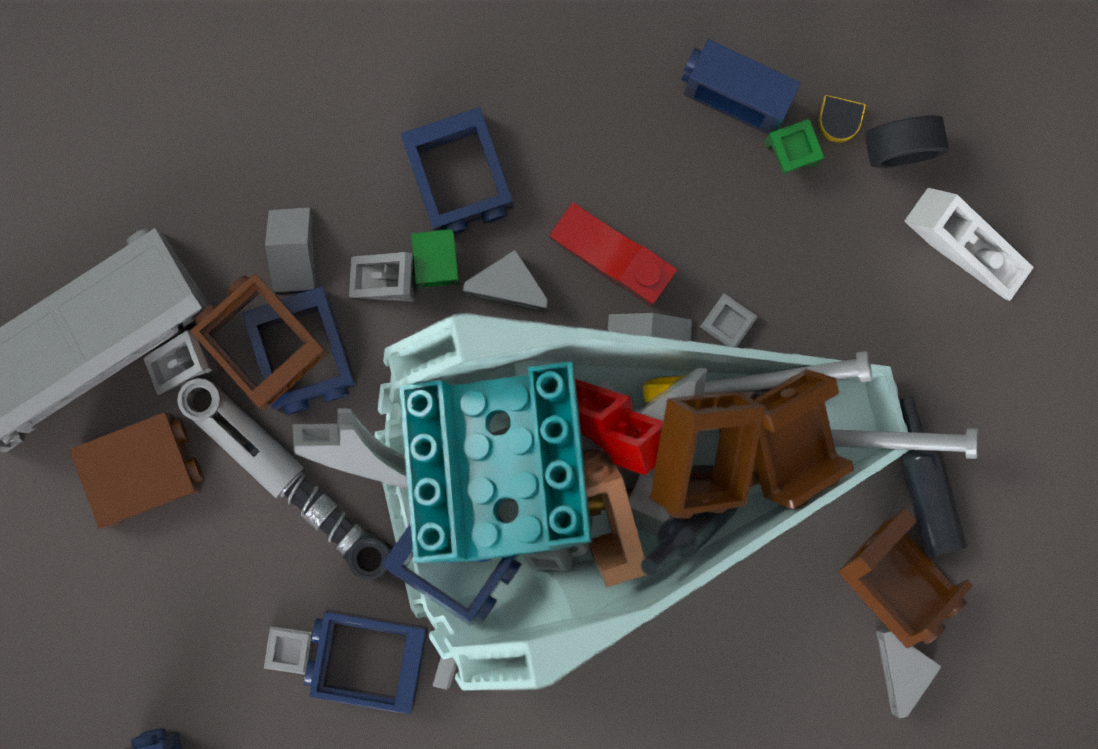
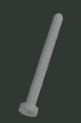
[704,351,872,393]
[831,428,979,459]

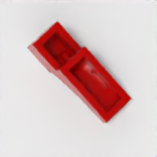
[549,202,677,307]
[575,379,663,475]

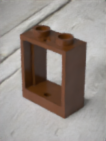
[190,273,329,410]
[650,391,765,518]

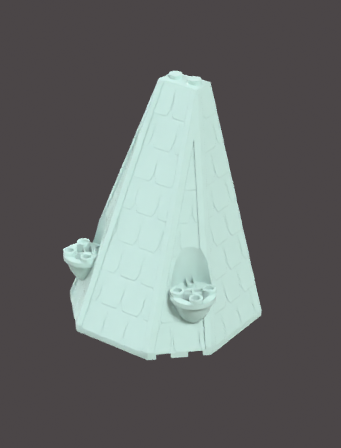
[374,314,909,690]

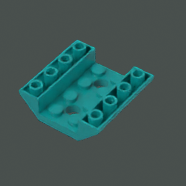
[399,361,592,563]

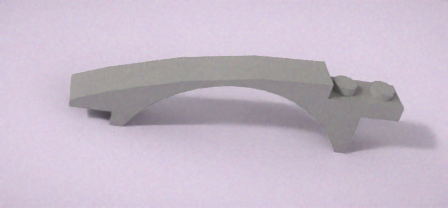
[293,408,640,502]

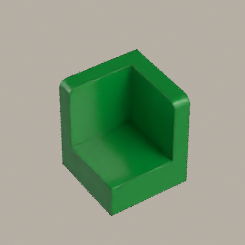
[764,119,824,175]
[411,230,460,288]

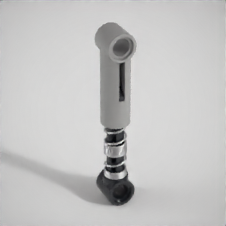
[177,378,392,581]

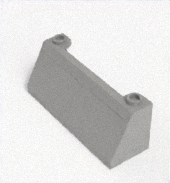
[0,228,209,452]

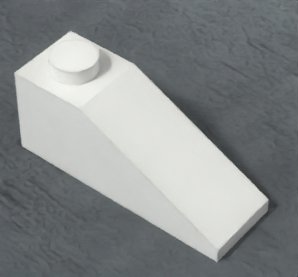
[904,188,1034,301]

